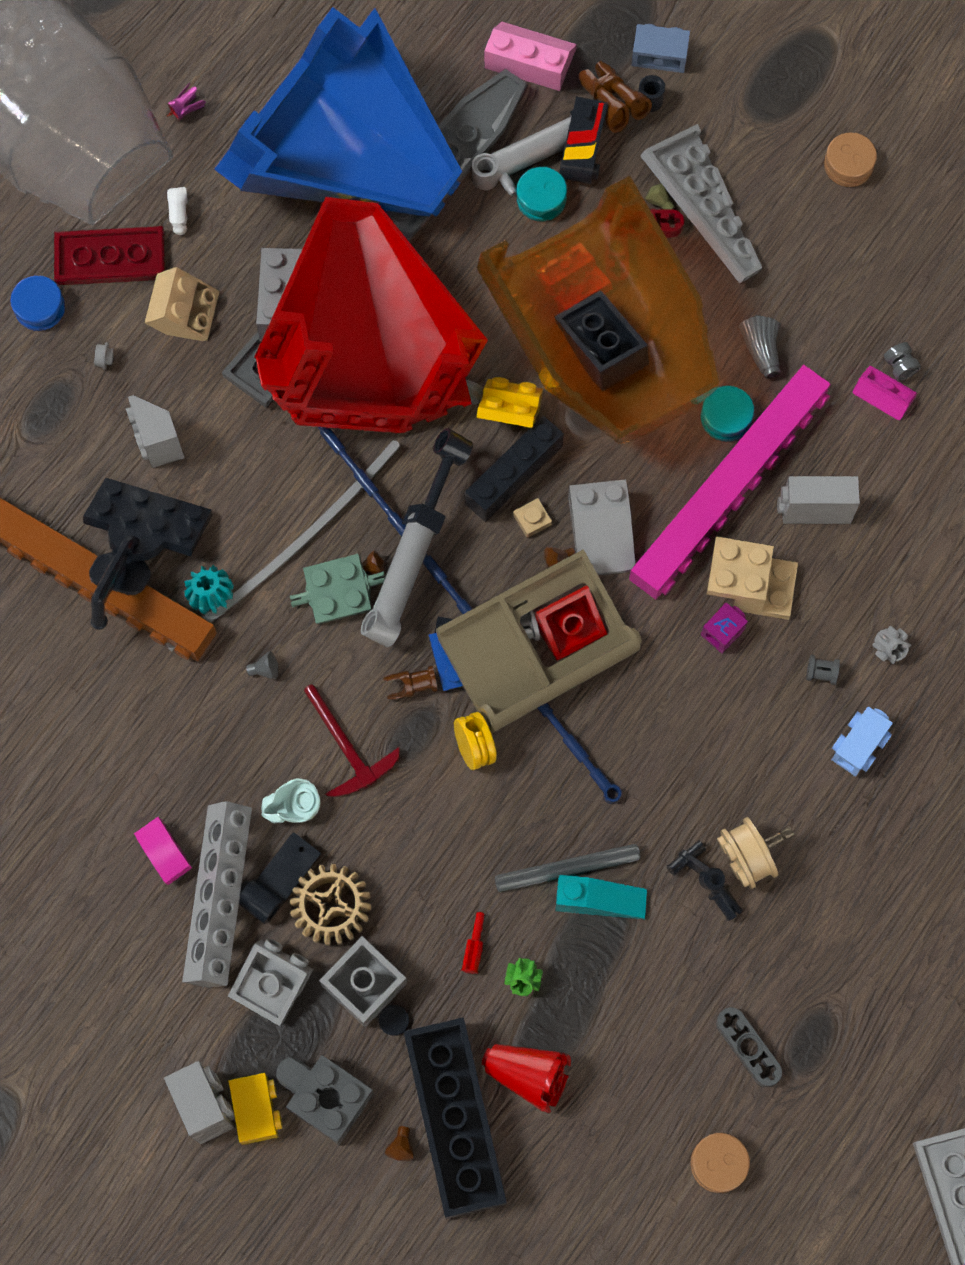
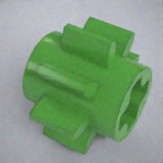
[504,958,543,996]

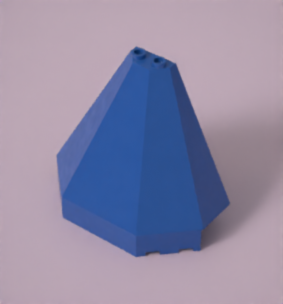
[214,7,462,217]

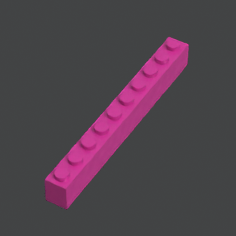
[629,364,830,600]

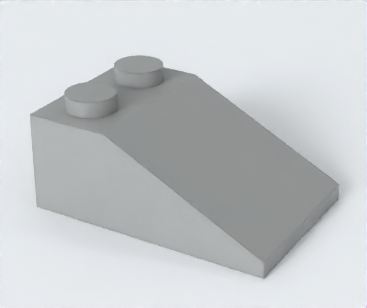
[568,479,635,575]

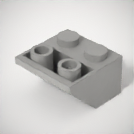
[126,395,184,468]

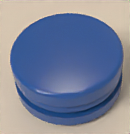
[10,276,65,331]

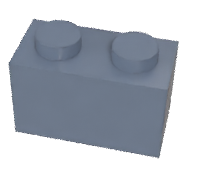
[631,24,690,73]

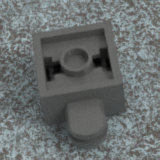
[276,1055,374,1145]

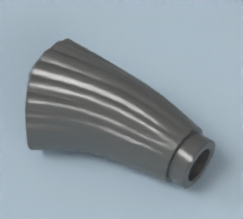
[739,315,781,379]

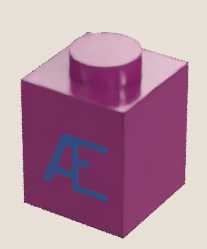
[701,603,748,654]

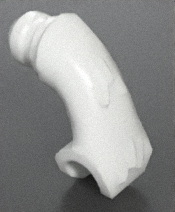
[167,187,189,235]

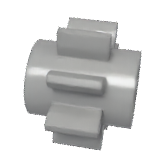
[872,626,911,664]

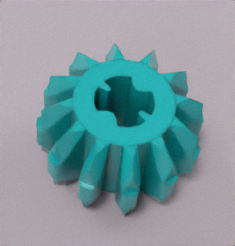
[184,565,234,615]

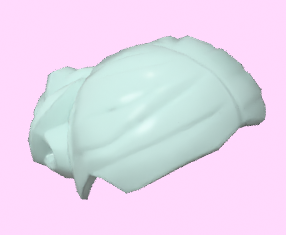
[261,778,321,823]

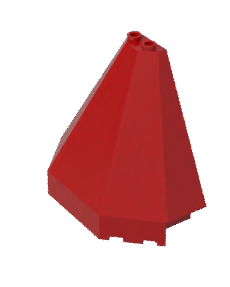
[254,197,488,433]

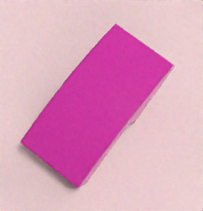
[134,817,192,885]

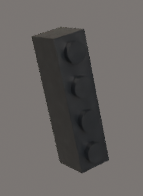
[465,416,564,523]

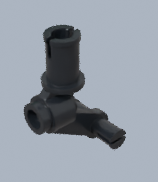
[667,840,743,921]

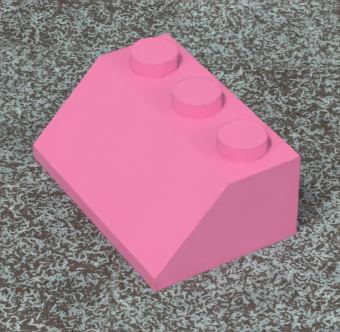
[484,22,577,91]

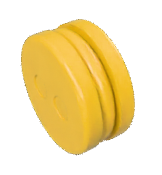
[454,712,497,770]

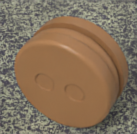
[824,133,877,187]
[690,1133,750,1193]

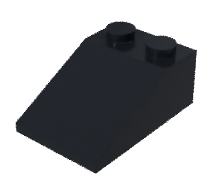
[554,290,649,392]

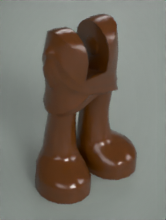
[578,61,652,133]

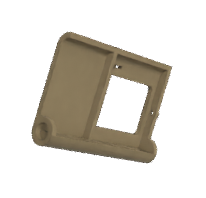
[436,549,642,733]

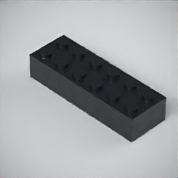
[404,1017,507,1220]

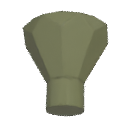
[645,183,674,209]

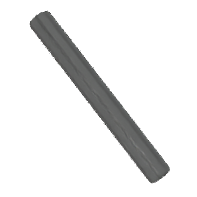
[495,844,640,892]

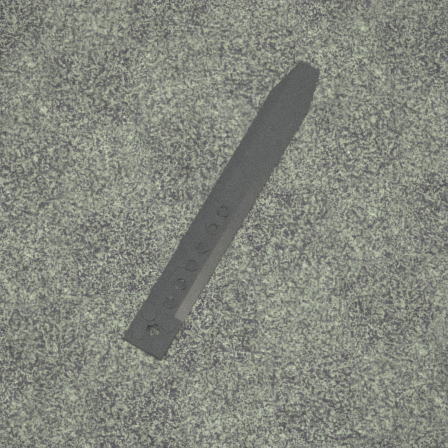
[222,69,527,408]

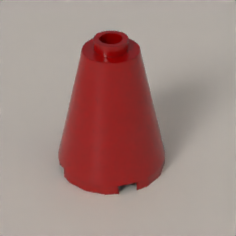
[482,1044,571,1114]

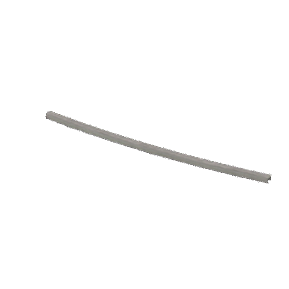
[166,440,400,652]

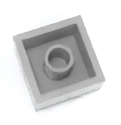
[319,936,407,1028]

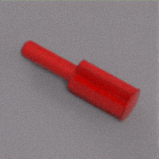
[461,912,485,974]

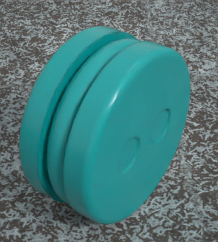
[517,167,567,221]
[701,386,754,442]

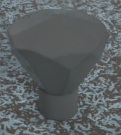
[246,651,279,679]

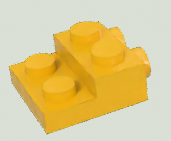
[477,377,543,428]

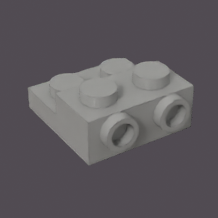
[228,938,313,1026]

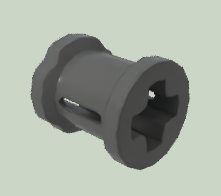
[806,655,840,685]

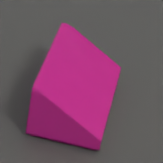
[853,366,918,420]

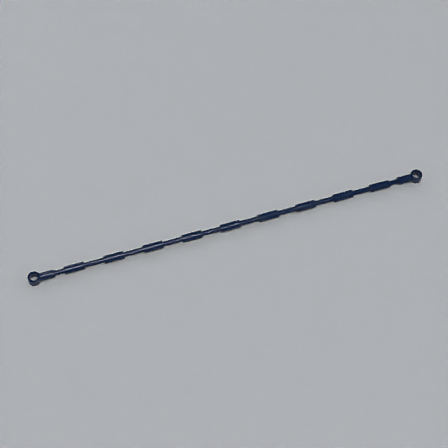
[318,427,622,804]

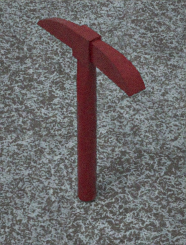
[304,684,400,797]

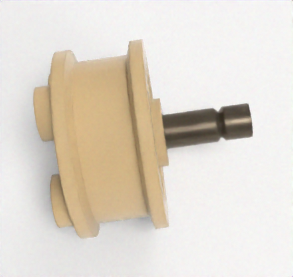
[717,817,795,890]

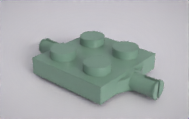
[290,554,386,625]

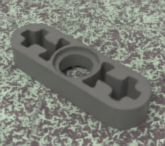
[716,1007,782,1088]

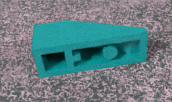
[555,875,647,920]

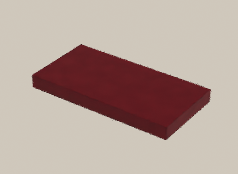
[54,226,165,285]

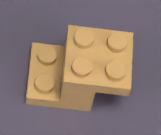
[707,537,798,620]

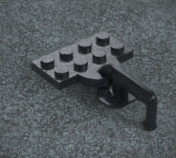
[83,477,212,630]

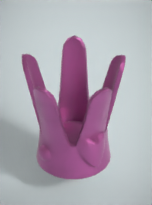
[166,82,206,121]

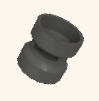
[884,342,921,381]

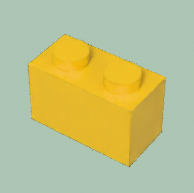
[228,1073,283,1145]

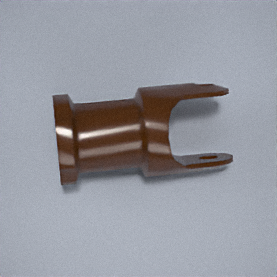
[383,666,438,699]

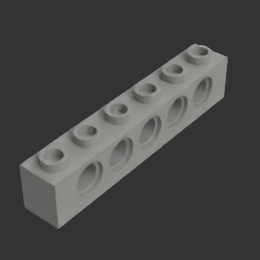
[182,801,252,988]

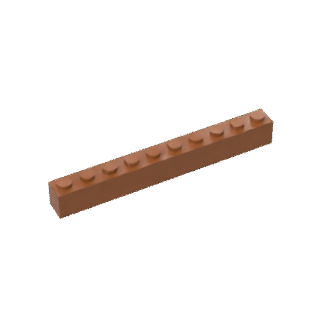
[0,498,217,662]

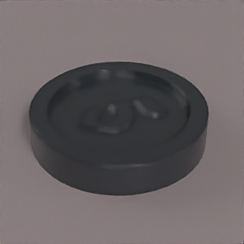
[379,1005,409,1036]

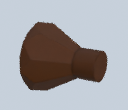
[544,547,575,568]
[362,550,385,575]
[385,1126,414,1161]

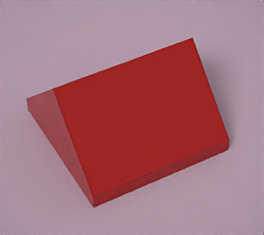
[535,585,607,661]

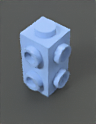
[831,707,893,777]

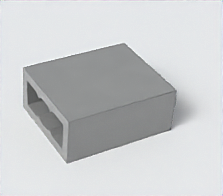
[777,476,860,524]

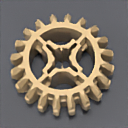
[290,864,371,946]

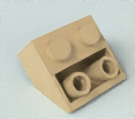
[145,267,220,341]

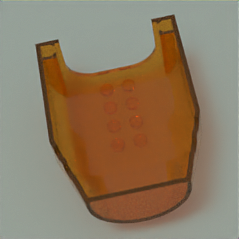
[477,176,720,444]

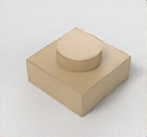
[513,498,552,538]

